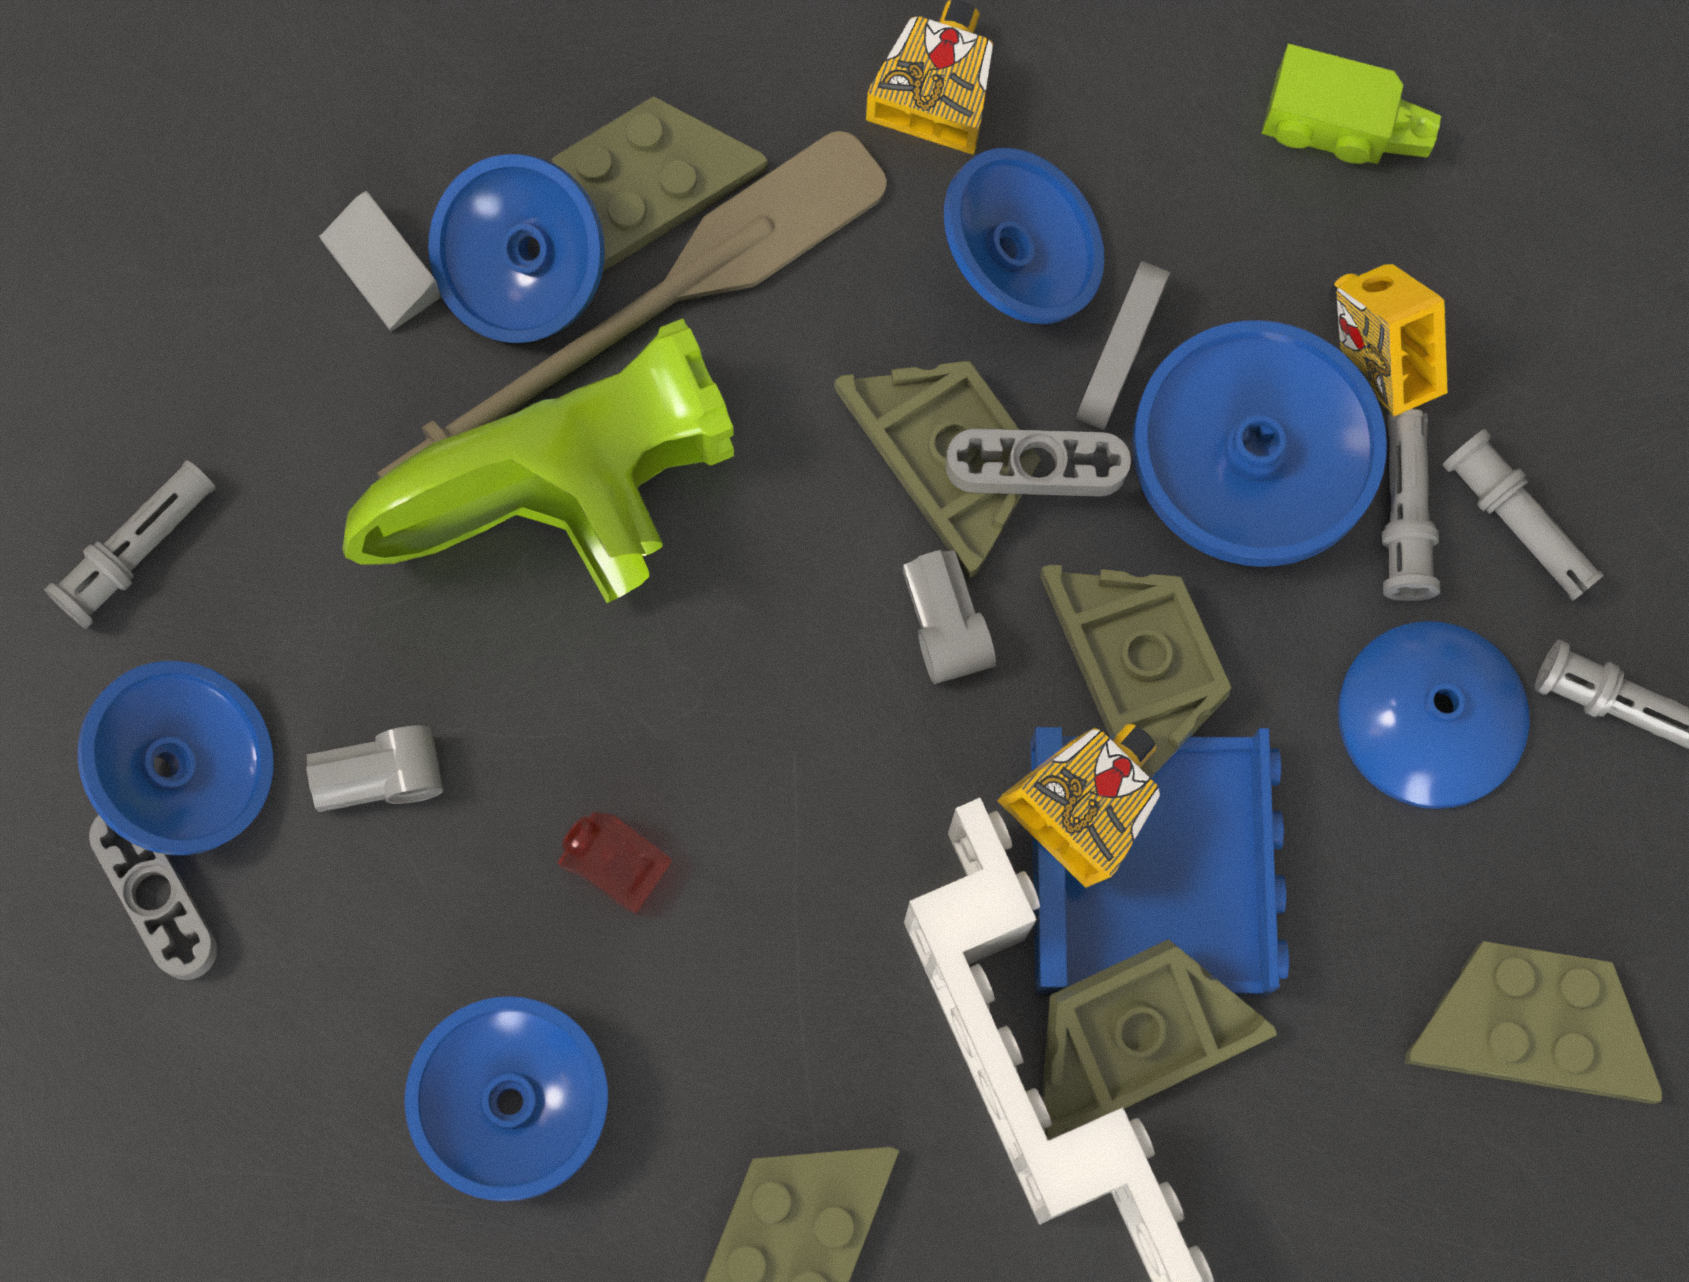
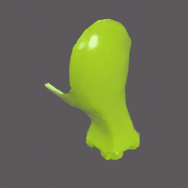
[342,318,734,604]

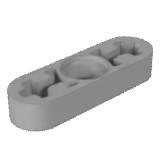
[1076,261,1170,431]
[945,429,1131,496]
[89,815,217,980]

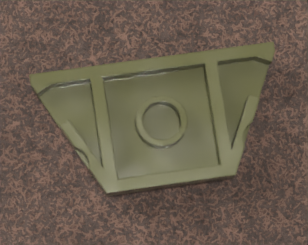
[552,96,768,272]
[834,361,1041,579]
[1040,564,1232,779]
[1042,939,1277,1141]
[1404,941,1662,1104]
[704,1147,900,1282]

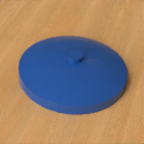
[1132,320,1387,567]

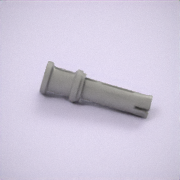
[1382,409,1440,601]
[1442,428,1604,601]
[44,460,216,629]
[1534,640,1689,749]

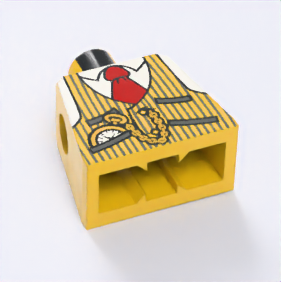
[866,0,993,155]
[1330,264,1448,417]
[997,724,1160,888]

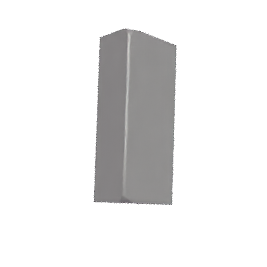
[320,191,441,332]

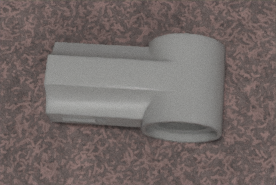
[903,550,996,684]
[306,725,443,812]

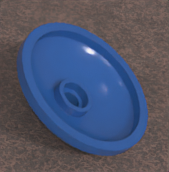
[944,148,1104,324]
[429,154,605,343]
[1338,621,1530,809]
[77,661,274,855]
[405,996,609,1202]

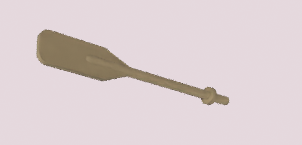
[377,131,886,479]

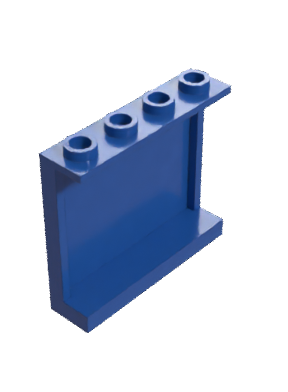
[1030,727,1289,996]

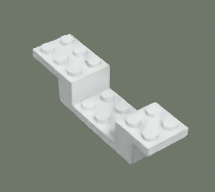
[904,798,1214,1282]

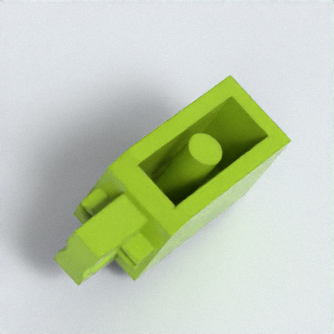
[1261,43,1441,165]

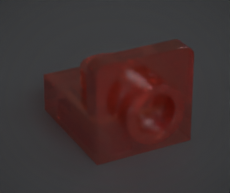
[557,812,673,914]

